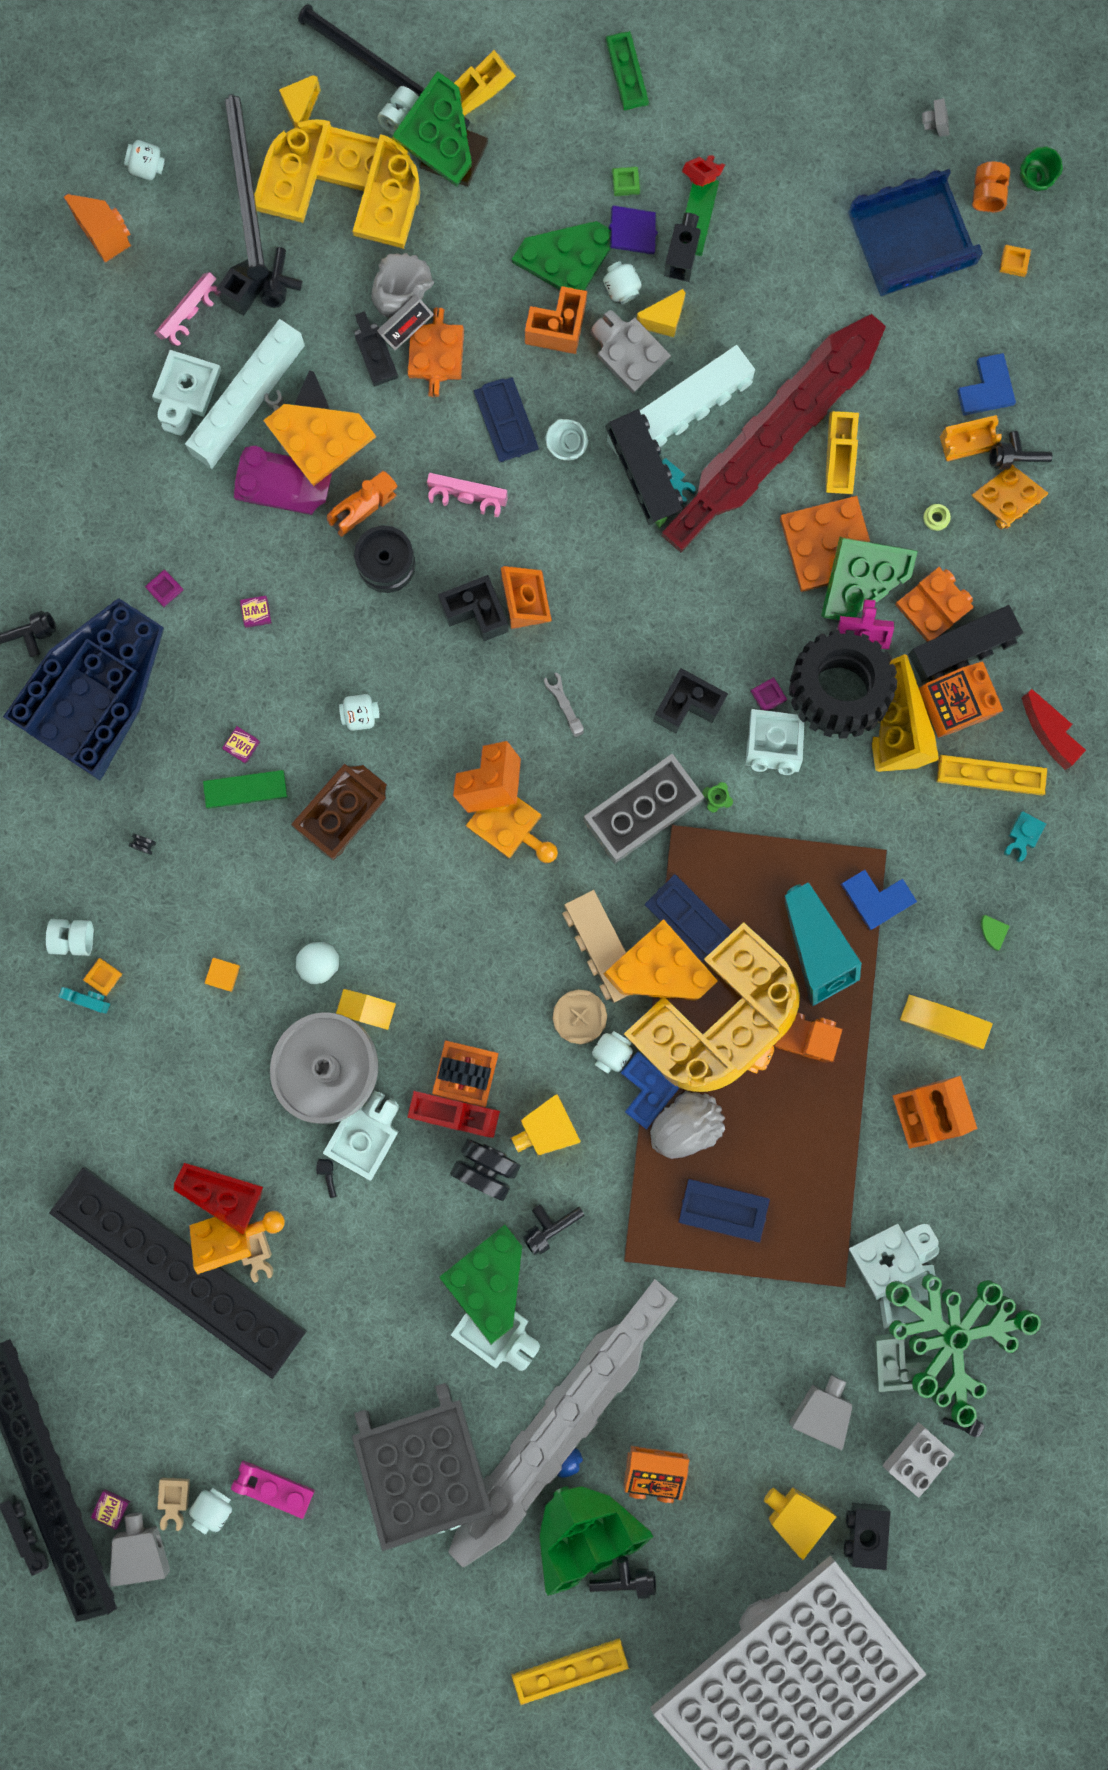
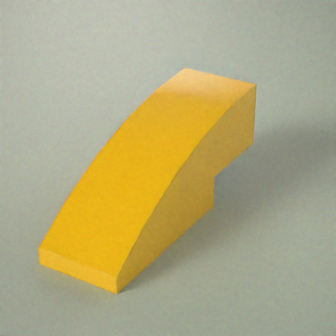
[454,50,516,116]
[826,411,859,494]
[900,995,993,1050]

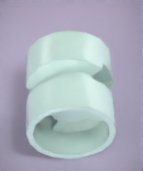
[377,86,419,135]
[46,919,94,956]

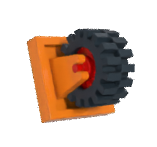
[432,1040,499,1107]

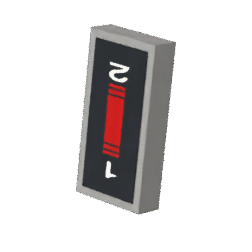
[377,294,434,350]

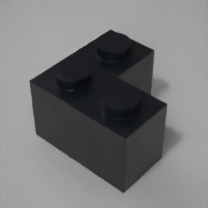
[438,575,509,641]
[653,668,728,733]

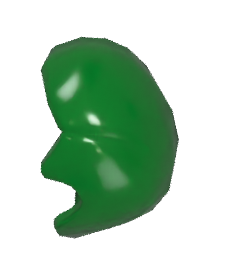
[1019,146,1063,192]

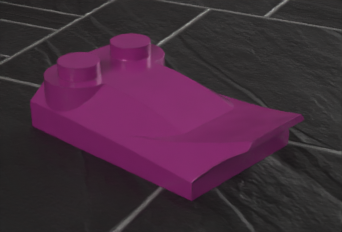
[234,446,332,515]

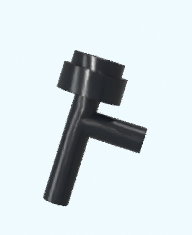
[259,247,303,308]
[989,431,1052,469]
[0,611,56,657]
[523,1205,585,1255]
[589,1556,656,1599]

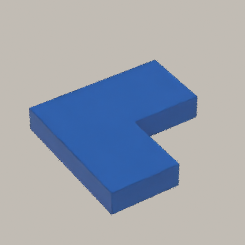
[957,353,1016,416]
[841,870,917,931]
[621,1051,679,1129]

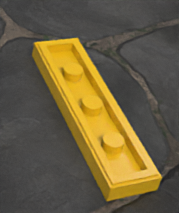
[936,755,1047,796]
[512,1638,629,1705]

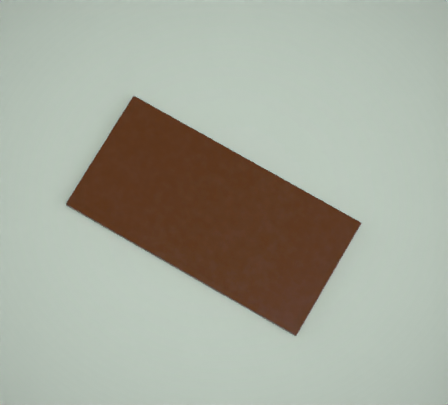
[624,825,887,1287]

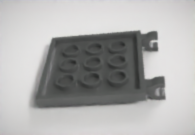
[352,1383,493,1551]

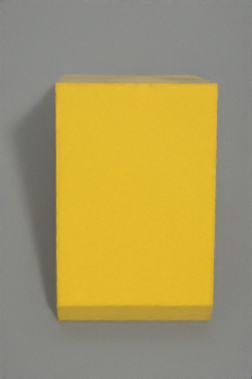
[279,75,320,128]
[637,289,686,337]
[336,989,396,1030]

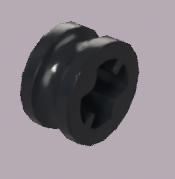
[128,833,156,855]

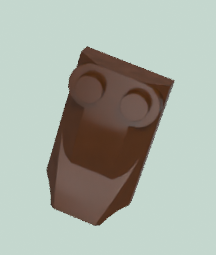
[291,763,387,861]

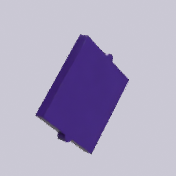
[608,205,658,254]

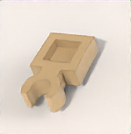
[241,1231,273,1283]
[158,1478,190,1531]

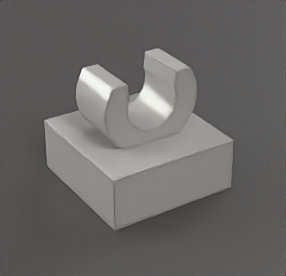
[922,98,950,136]

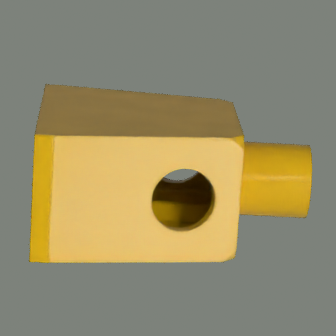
[511,1094,581,1155]
[764,1488,836,1560]

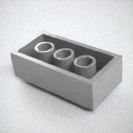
[583,754,704,864]

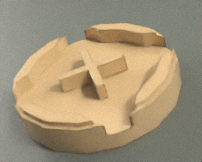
[553,990,607,1044]

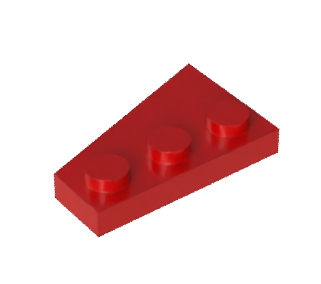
[173,1163,263,1235]

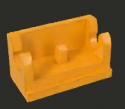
[940,415,1001,461]

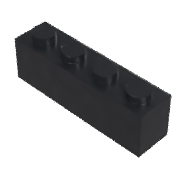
[605,409,683,525]
[908,605,1023,683]

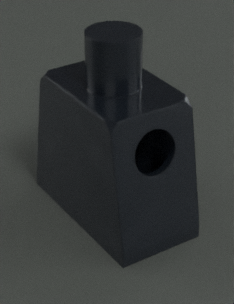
[664,213,701,282]

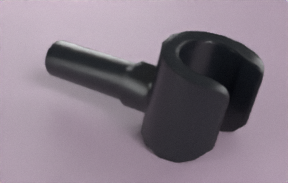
[316,1159,336,1198]
[943,1417,985,1437]

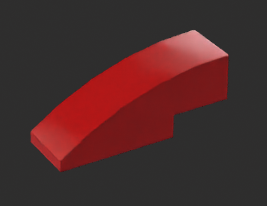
[1022,689,1086,770]
[407,1091,500,1138]

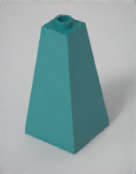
[785,882,861,1006]

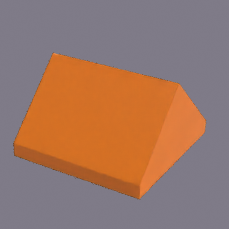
[501,566,552,629]

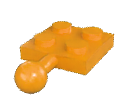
[466,797,558,863]
[189,1211,285,1274]

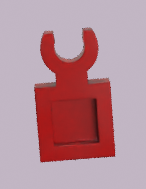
[682,155,725,187]

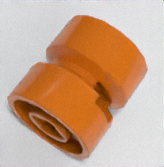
[972,161,1010,213]

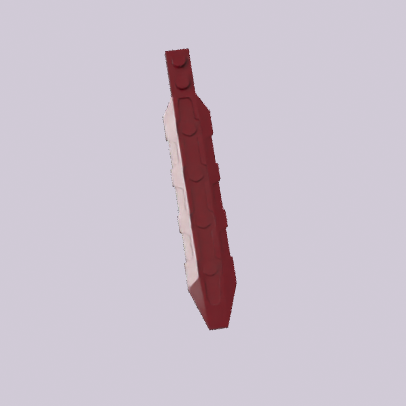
[661,314,886,553]

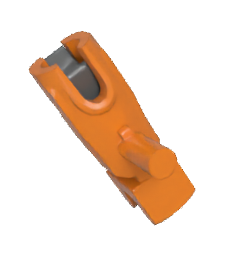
[327,471,398,537]

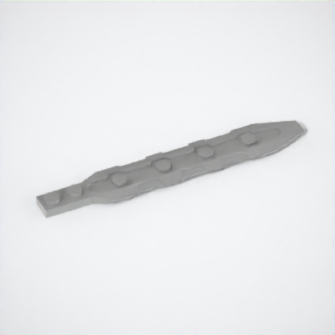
[448,1279,678,1567]

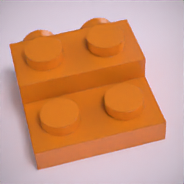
[895,567,974,642]

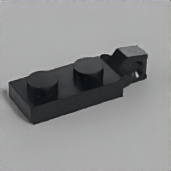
[354,311,398,387]
[0,1495,49,1576]

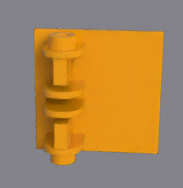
[972,465,1048,529]

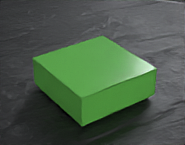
[612,167,640,196]

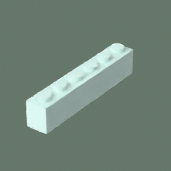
[185,319,305,469]
[607,345,755,456]

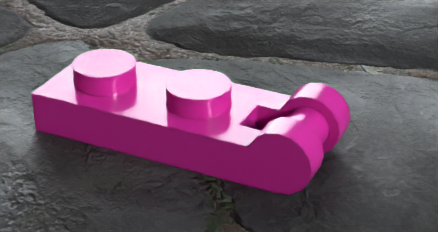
[231,1461,315,1519]

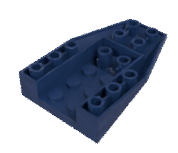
[3,598,164,780]

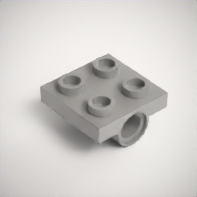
[882,1422,955,1498]

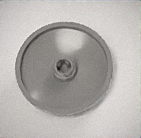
[270,1012,378,1124]

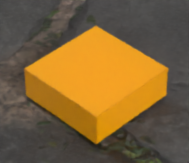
[999,245,1031,277]
[83,958,123,996]
[204,958,240,992]

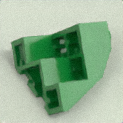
[539,1486,653,1596]

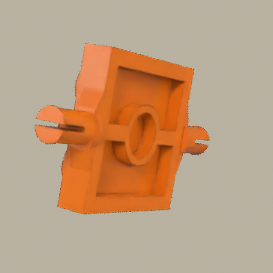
[408,308,464,397]

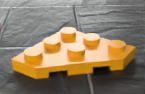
[263,404,376,486]
[603,919,718,1000]

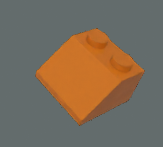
[64,194,131,262]

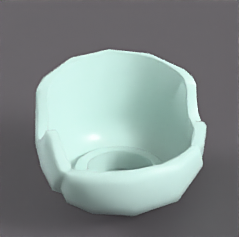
[545,419,588,460]
[296,942,339,984]

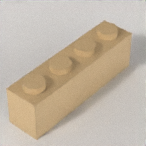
[562,890,629,1004]

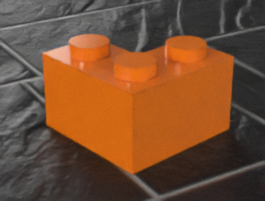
[525,286,587,354]
[453,741,521,813]
[773,1012,843,1062]

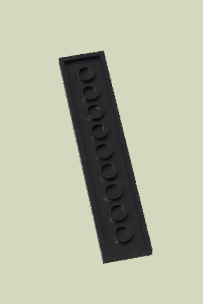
[49,1167,307,1379]
[0,1339,117,1622]

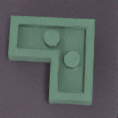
[874,1333,932,1392]

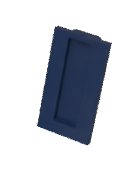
[473,377,539,463]
[644,874,732,962]
[678,1179,770,1243]

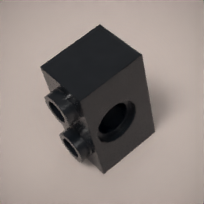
[844,1502,890,1570]

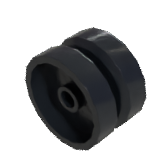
[354,525,416,593]
[450,1138,521,1201]

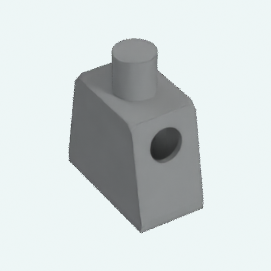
[789,1375,852,1450]
[110,1512,170,1587]

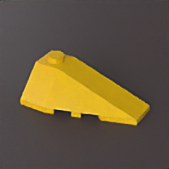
[872,654,939,772]

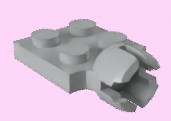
[590,310,671,394]

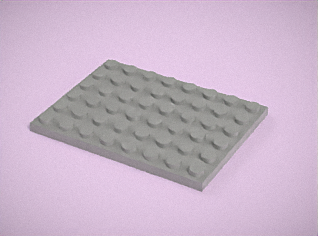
[650,1555,927,1770]

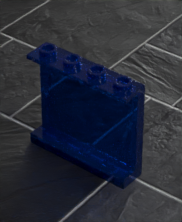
[848,169,983,296]

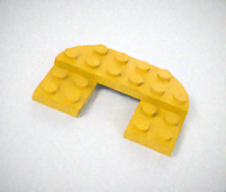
[254,120,420,249]
[624,922,799,1092]

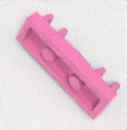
[154,272,219,346]
[427,473,508,517]

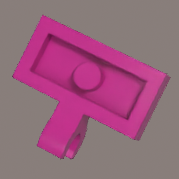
[837,599,894,649]

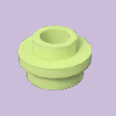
[923,504,951,531]

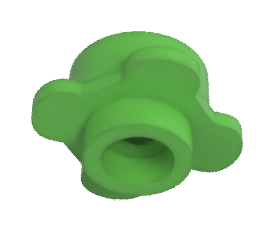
[702,782,733,813]

